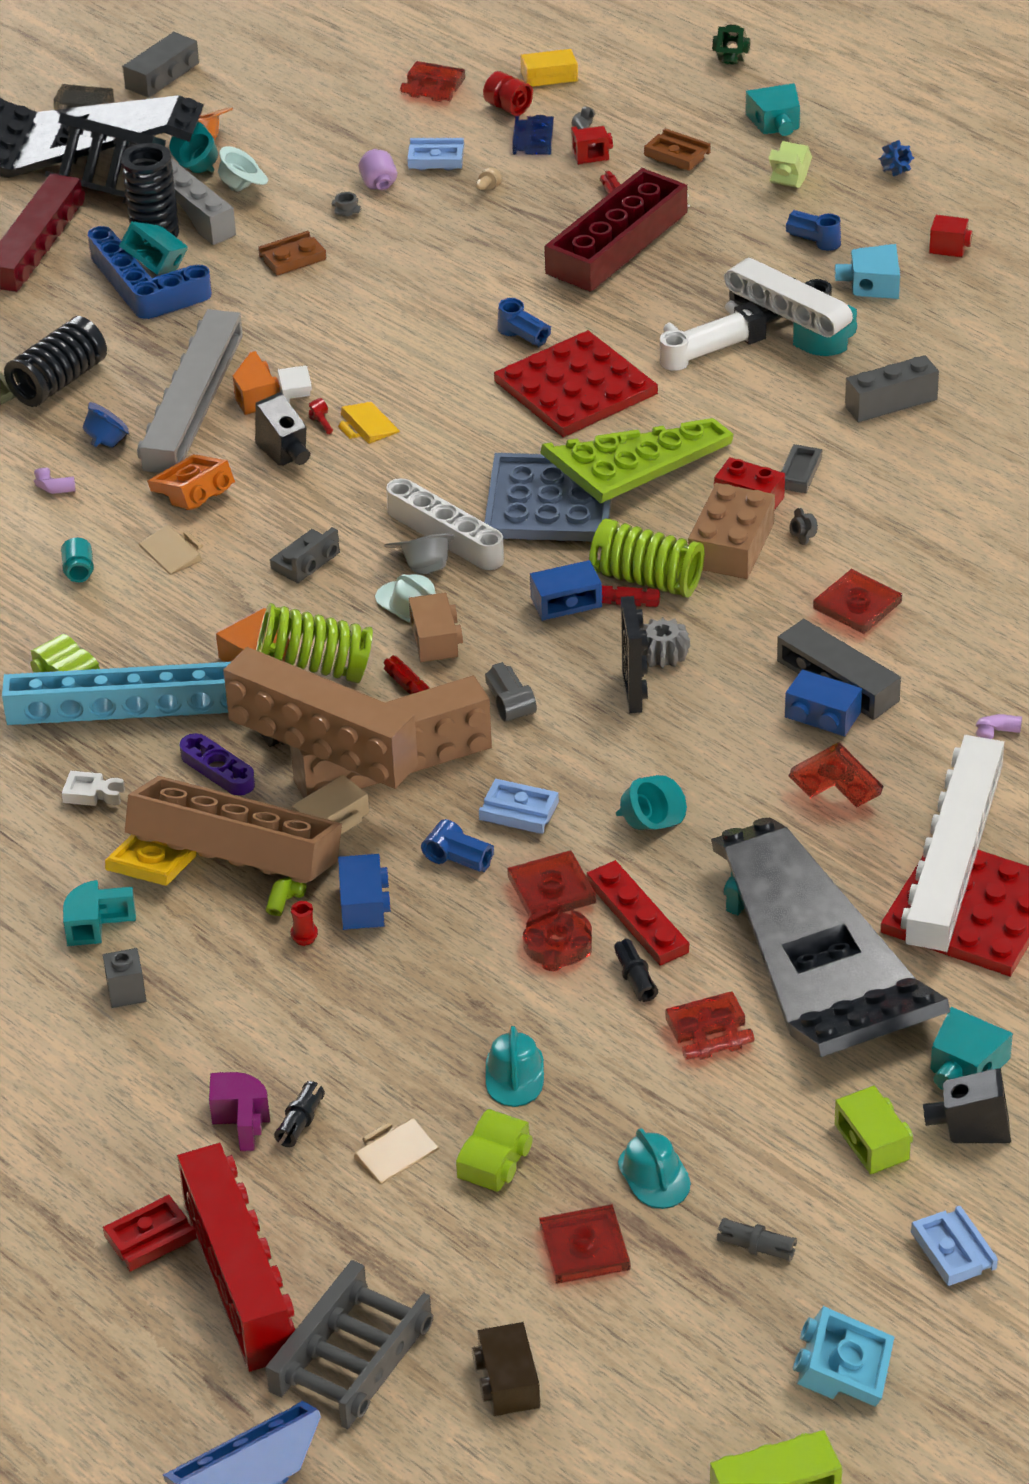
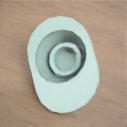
[218,146,268,192]
[375,574,436,622]

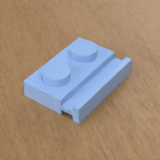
[407,138,464,170]
[479,778,559,834]
[911,1206,998,1286]

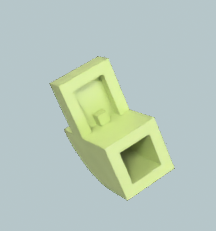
[769,141,812,188]

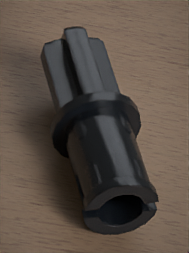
[614,938,658,1002]

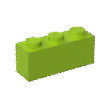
[710,1430,842,1484]

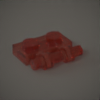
[400,61,465,102]
[665,991,755,1061]

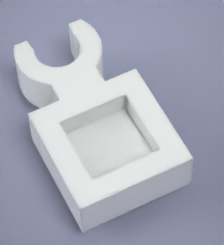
[62,771,125,806]

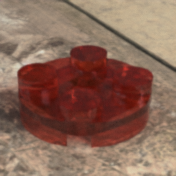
[523,908,592,971]

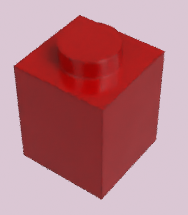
[929,214,973,257]

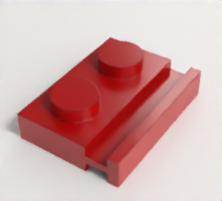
[103,1194,197,1272]

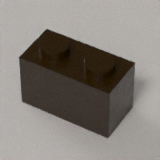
[472,1322,541,1416]

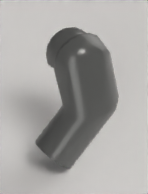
[571,106,595,129]

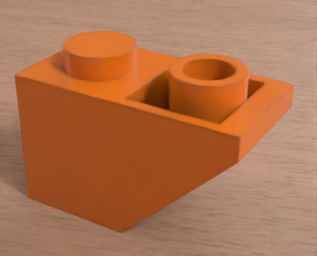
[233,351,280,415]

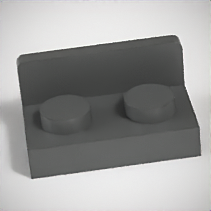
[270,527,340,583]

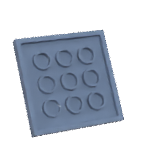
[484,453,611,542]

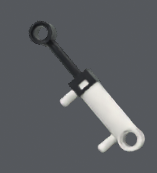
[660,279,832,371]

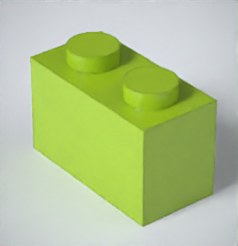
[834,1085,913,1175]

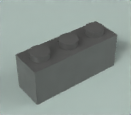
[122,32,199,98]
[845,355,939,422]

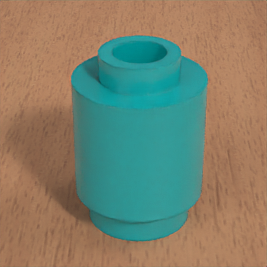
[61,537,94,582]

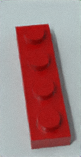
[586,860,690,966]

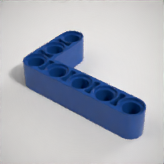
[88,226,212,319]

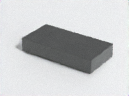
[781,444,822,494]

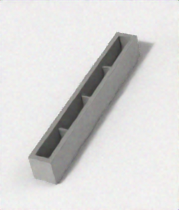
[137,309,243,473]

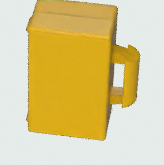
[520,49,578,87]
[338,402,400,444]

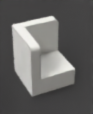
[278,365,312,403]

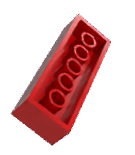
[177,1142,295,1372]

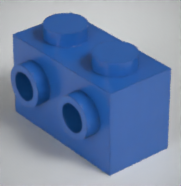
[530,560,602,621]
[785,670,862,736]
[338,854,391,930]

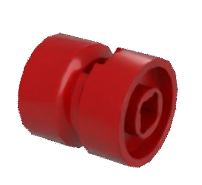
[483,71,533,116]

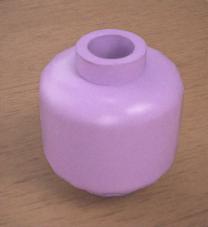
[358,149,397,190]

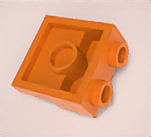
[147,454,235,510]

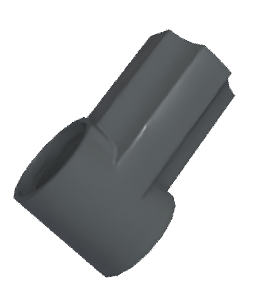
[485,662,537,722]

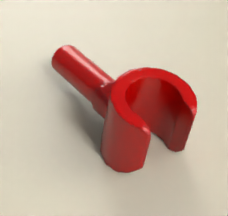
[308,398,333,434]

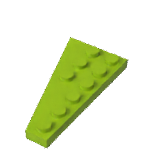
[540,418,734,503]

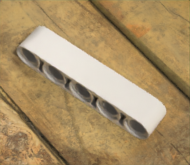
[724,258,853,338]
[386,478,504,570]

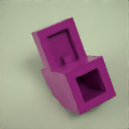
[209,1072,270,1151]

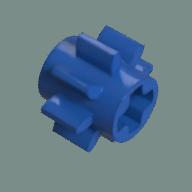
[878,140,914,176]

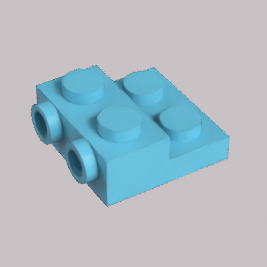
[793,1306,895,1407]

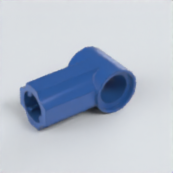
[786,210,841,251]
[497,298,551,347]
[421,819,494,872]

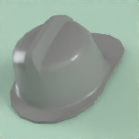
[384,533,454,574]

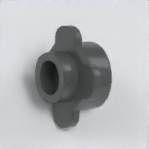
[332,192,361,216]
[789,508,818,545]

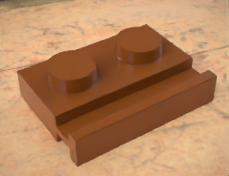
[644,128,711,171]
[258,231,326,276]

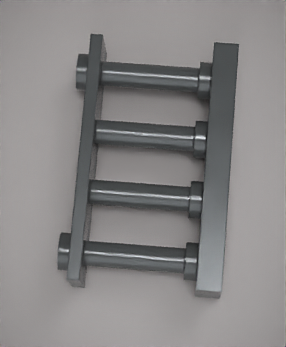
[266,1260,433,1429]

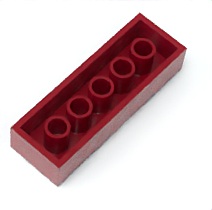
[544,168,688,292]

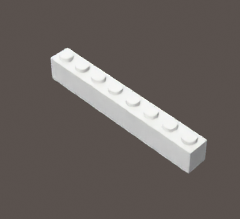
[901,735,1004,952]

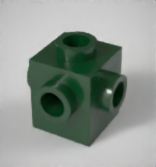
[712,24,751,64]

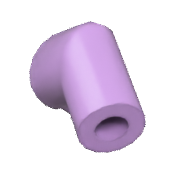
[34,468,76,494]
[976,714,1022,739]

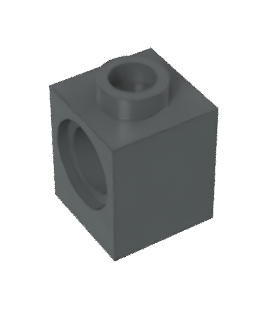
[102,948,147,1008]

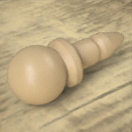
[476,167,502,190]

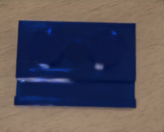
[512,115,554,155]

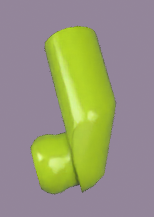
[266,876,307,916]

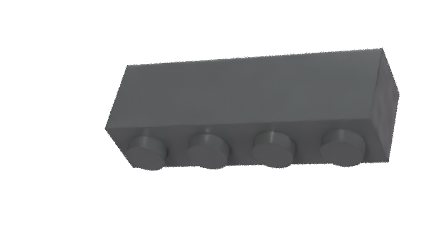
[777,618,901,720]

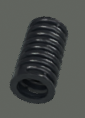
[121,143,180,242]
[4,316,107,407]

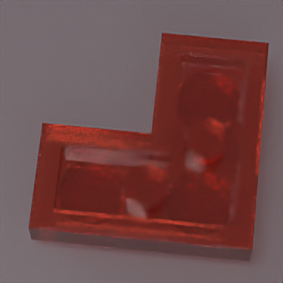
[788,742,884,808]

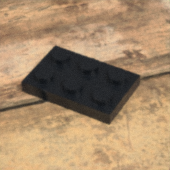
[621,596,648,714]

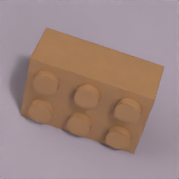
[688,483,775,579]

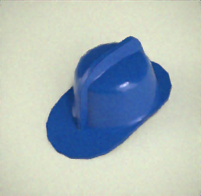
[83,402,129,448]

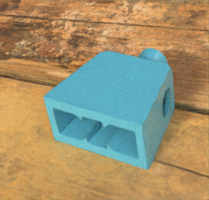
[834,244,900,299]

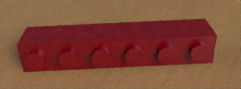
[0,174,85,292]

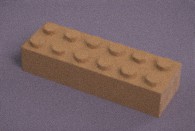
[223,647,418,789]
[290,675,492,798]
[125,776,342,883]

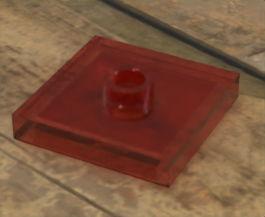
[813,569,902,634]
[507,850,596,921]
[539,1204,630,1284]

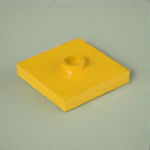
[105,834,197,886]

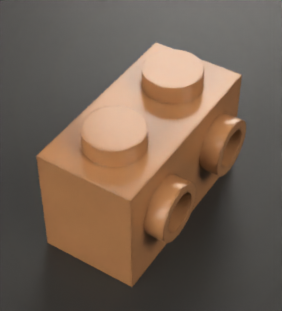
[409,592,463,662]

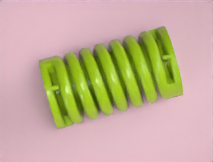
[589,518,705,598]
[256,603,373,683]

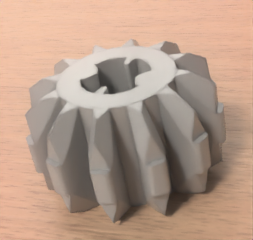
[640,617,690,669]

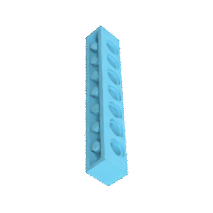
[2,662,231,725]

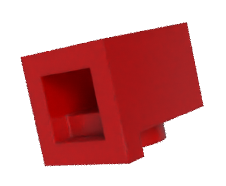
[571,126,613,164]

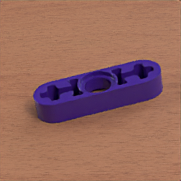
[179,733,255,796]

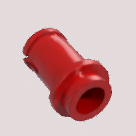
[290,901,318,946]

